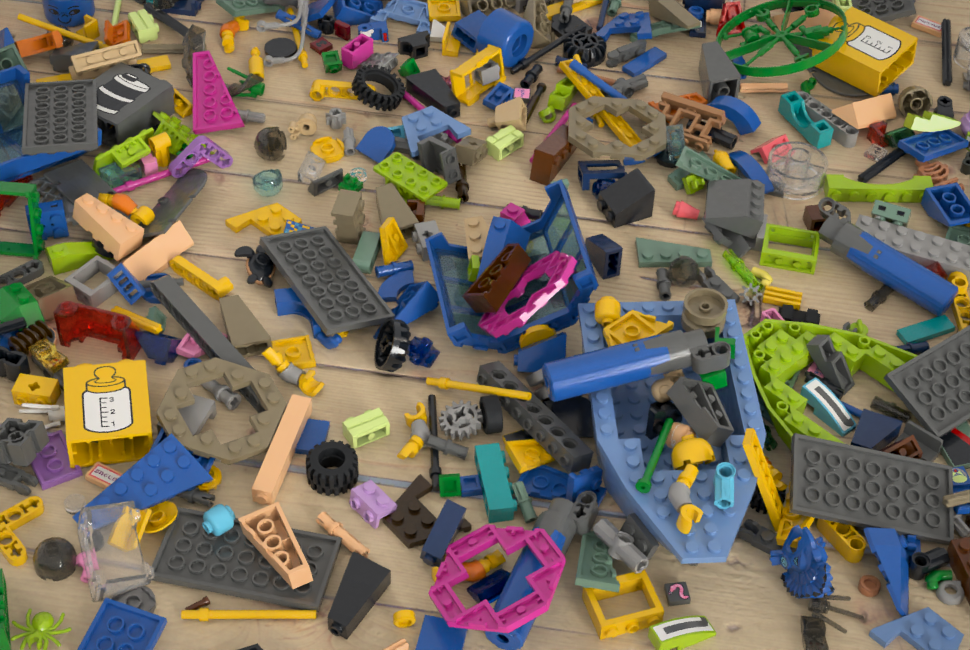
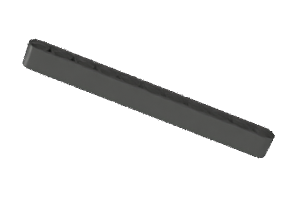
[150,275,265,413]

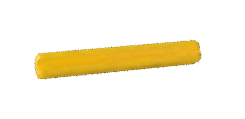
[111,306,163,335]

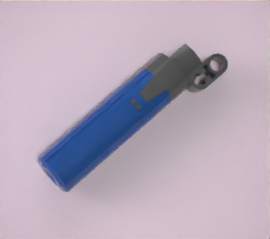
[818,197,958,317]
[542,328,731,402]
[484,491,599,650]

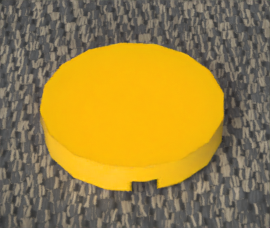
[310,136,345,163]
[519,324,556,348]

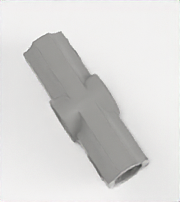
[593,518,649,574]

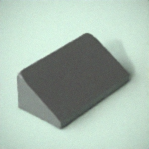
[308,168,343,196]

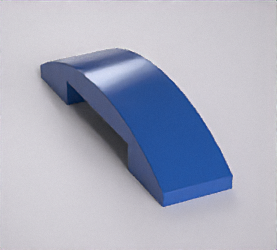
[729,150,774,194]

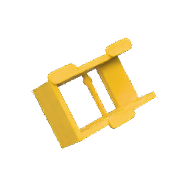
[450,44,506,106]

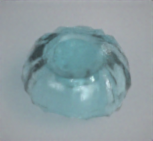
[252,169,283,197]

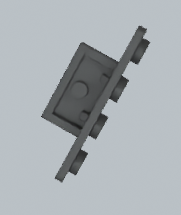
[702,212,751,260]

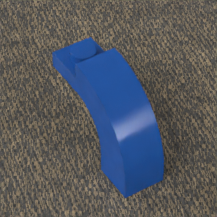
[702,95,761,135]
[274,288,322,339]

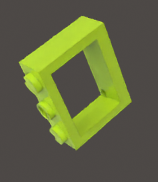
[759,223,820,275]

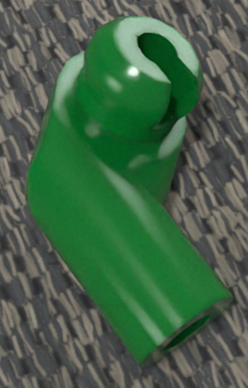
[800,77,817,94]
[925,570,953,589]

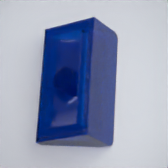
[467,568,510,604]

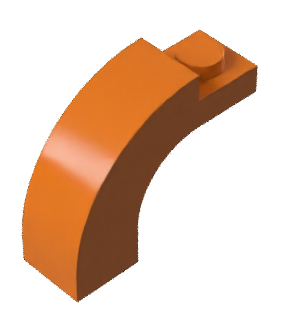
[14,30,63,58]

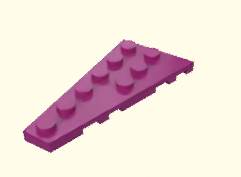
[193,50,245,134]

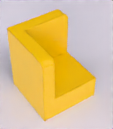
[76,14,100,40]

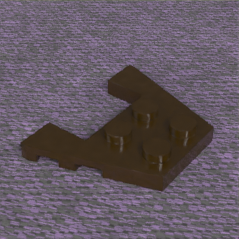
[383,474,472,549]

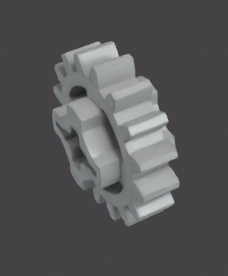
[439,400,483,440]

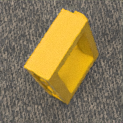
[582,569,664,640]

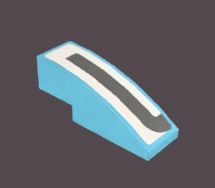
[800,377,857,437]

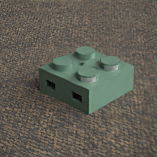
[871,200,911,228]

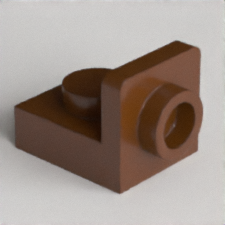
[407,199,425,223]

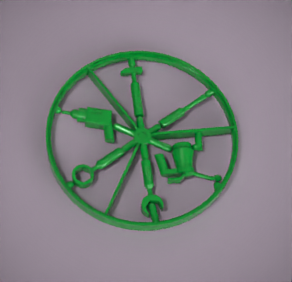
[716,0,848,77]

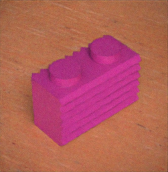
[341,34,374,70]

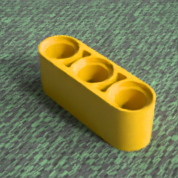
[816,519,866,563]

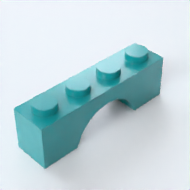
[778,91,834,150]

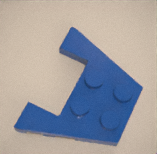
[596,11,653,42]

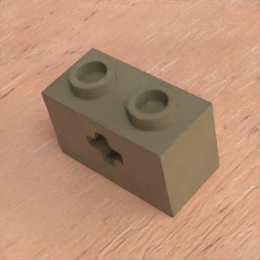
[455,136,488,166]

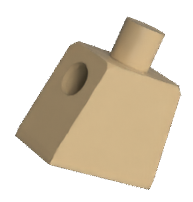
[487,96,527,131]

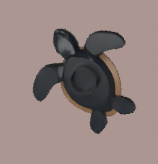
[234,245,276,288]

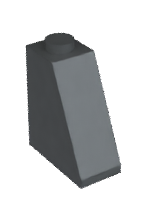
[50,41,99,71]

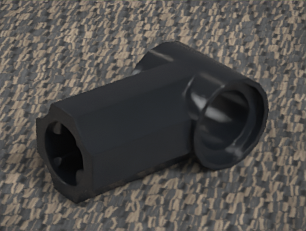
[909,547,950,581]

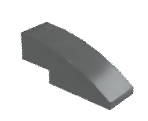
[806,335,855,395]

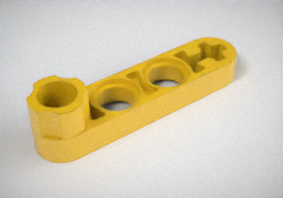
[309,79,376,101]
[169,255,234,300]
[951,276,970,331]

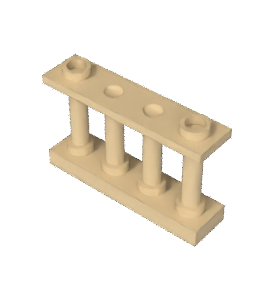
[68,40,142,80]

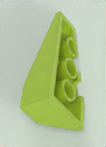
[45,242,114,275]

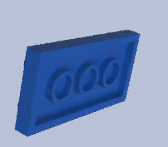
[897,129,969,162]

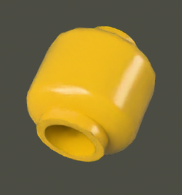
[595,296,621,327]

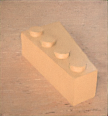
[72,193,144,262]
[238,502,313,589]

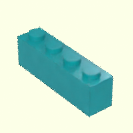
[474,443,517,523]

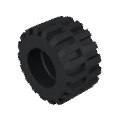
[306,440,359,496]

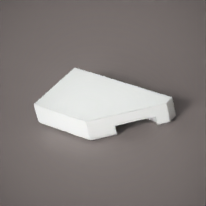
[430,19,446,42]

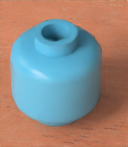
[202,504,236,536]

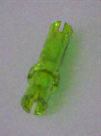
[722,248,763,293]

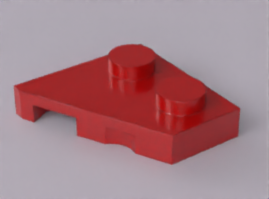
[716,1,745,37]

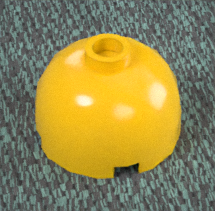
[671,434,716,470]

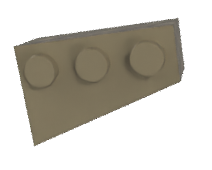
[331,189,366,245]

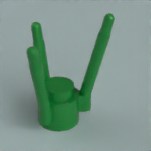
[227,67,265,98]

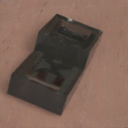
[800,616,829,650]

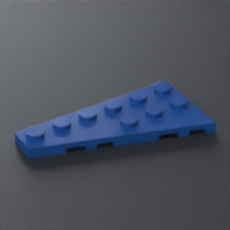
[72,433,213,534]

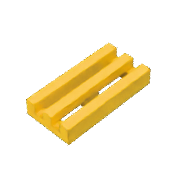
[762,285,803,310]

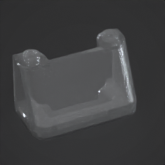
[77,501,154,602]

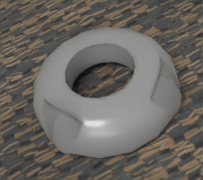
[935,580,965,605]

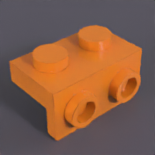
[104,19,130,46]

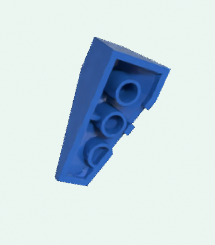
[863,527,909,617]

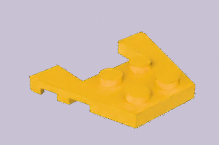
[225,202,302,236]

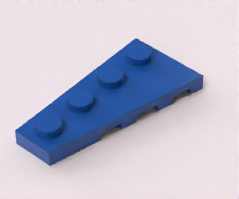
[513,465,606,507]

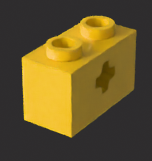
[11,373,61,406]

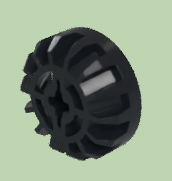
[563,31,607,68]
[374,318,411,372]

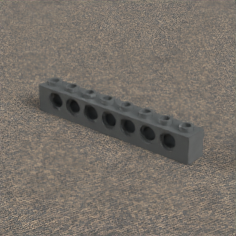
[477,361,594,474]

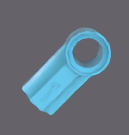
[713,462,736,509]

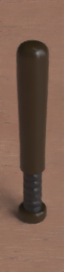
[526,83,547,125]

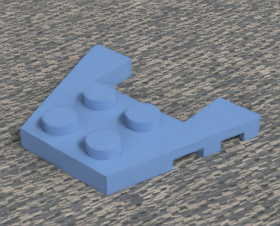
[370,0,431,34]
[402,106,471,158]
[869,607,964,650]

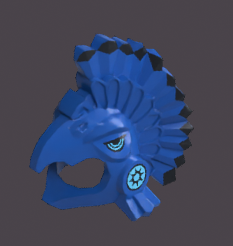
[769,525,835,598]

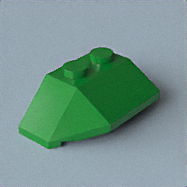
[0,282,45,331]

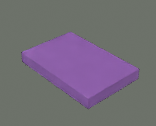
[30,430,83,490]

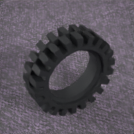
[351,65,405,111]

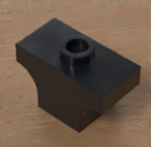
[398,30,430,60]

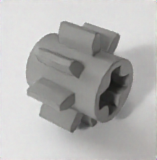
[326,108,346,129]
[739,283,763,306]

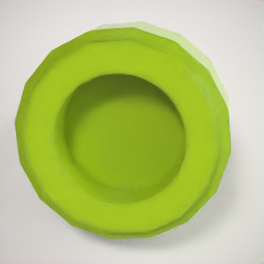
[538,105,556,123]
[849,319,868,336]

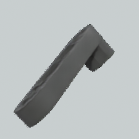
[0,259,44,289]

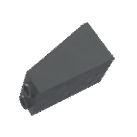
[698,41,741,104]

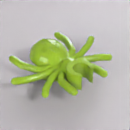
[10,609,72,650]

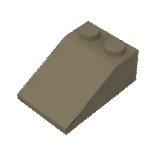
[25,276,79,321]

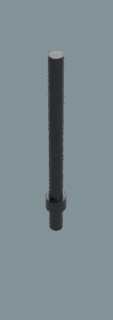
[510,24,585,75]
[428,394,442,492]

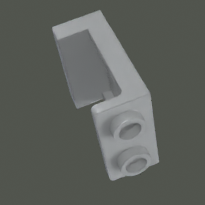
[157,394,217,436]

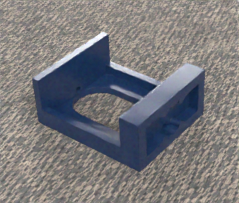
[578,160,627,190]

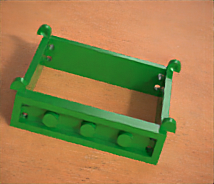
[0,181,45,260]

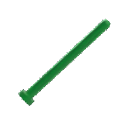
[635,418,674,493]

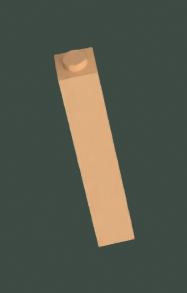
[252,394,312,505]

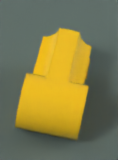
[148,132,171,168]

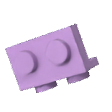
[349,480,397,529]

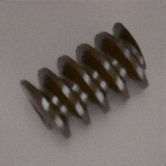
[8,320,53,356]

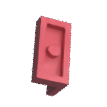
[750,134,792,164]

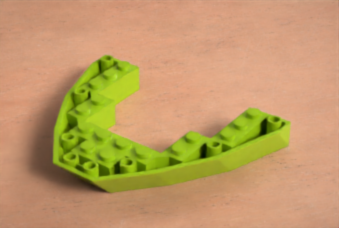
[743,319,918,450]

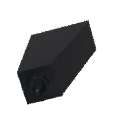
[405,69,460,118]
[327,552,391,639]

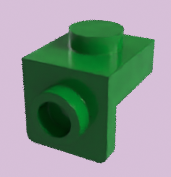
[321,50,343,73]

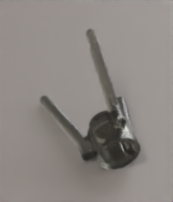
[808,594,864,634]

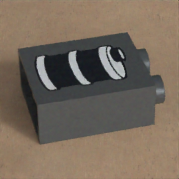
[95,62,175,148]

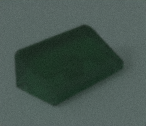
[880,126,915,148]

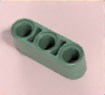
[353,231,381,274]

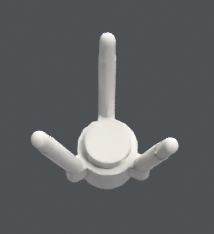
[19,403,65,429]

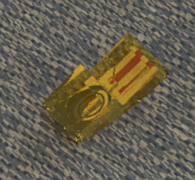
[28,338,70,373]

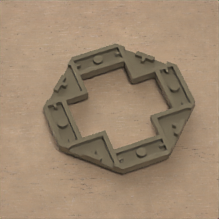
[568,96,667,161]
[156,357,287,465]

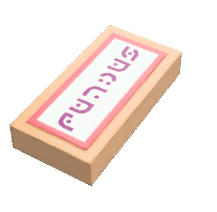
[911,15,942,38]
[85,462,123,489]

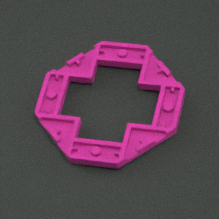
[477,250,577,338]
[428,524,566,633]

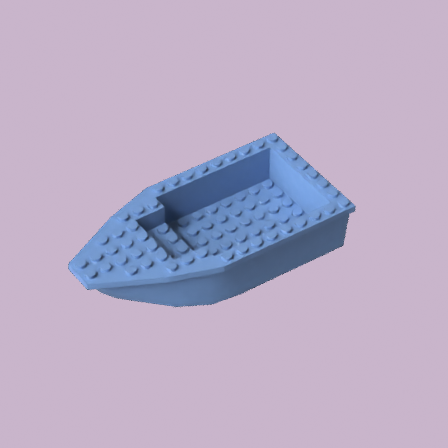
[578,299,766,564]

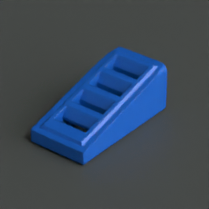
[107,263,147,305]

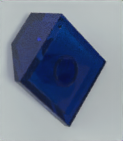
[135,330,182,365]

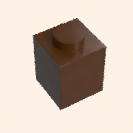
[803,204,826,232]

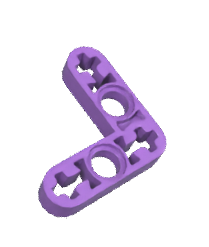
[168,135,233,178]

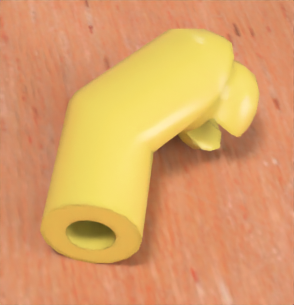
[750,267,773,287]

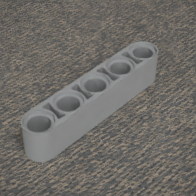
[797,91,859,148]

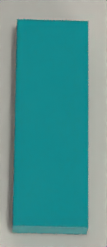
[896,315,956,345]

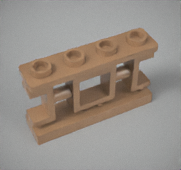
[645,91,726,152]

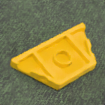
[603,310,674,347]

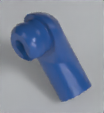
[316,332,342,349]

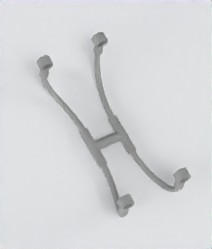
[256,0,309,67]

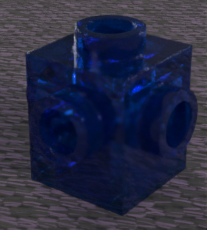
[407,336,440,368]

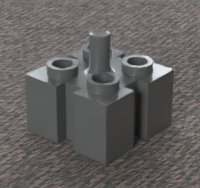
[0,418,50,467]

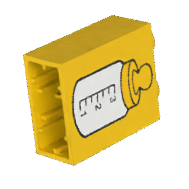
[809,7,918,97]
[63,359,153,468]

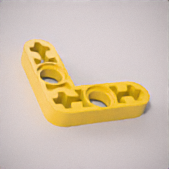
[0,496,44,566]

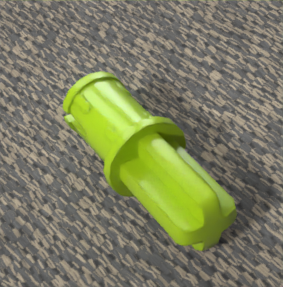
[425,195,461,210]

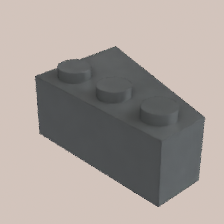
[667,376,734,447]

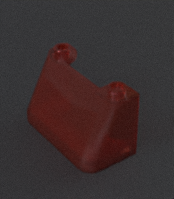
[53,301,145,360]

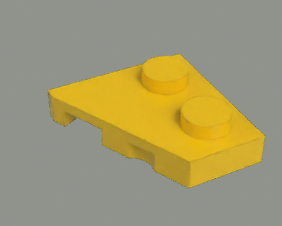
[379,217,408,265]

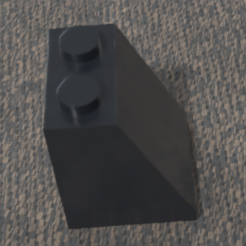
[597,168,655,228]

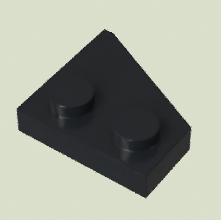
[645,403,683,440]

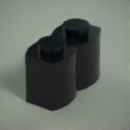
[0,346,31,382]

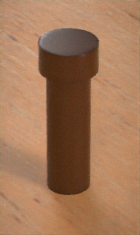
[185,596,210,610]

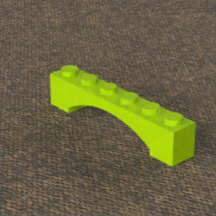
[823,174,934,203]

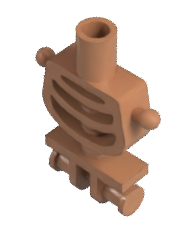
[913,159,965,191]

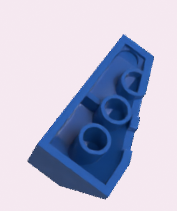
[476,216,531,280]
[373,281,439,339]

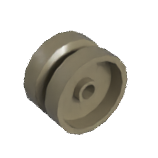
[681,288,728,339]

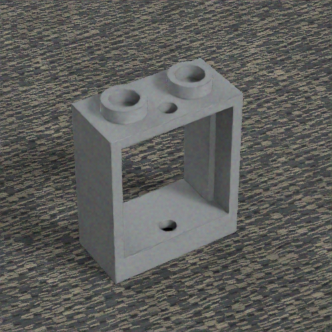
[64,255,125,310]

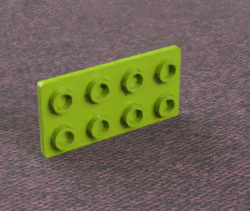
[152,111,215,156]
[93,127,154,176]
[373,152,448,204]

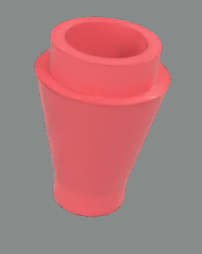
[672,200,700,220]

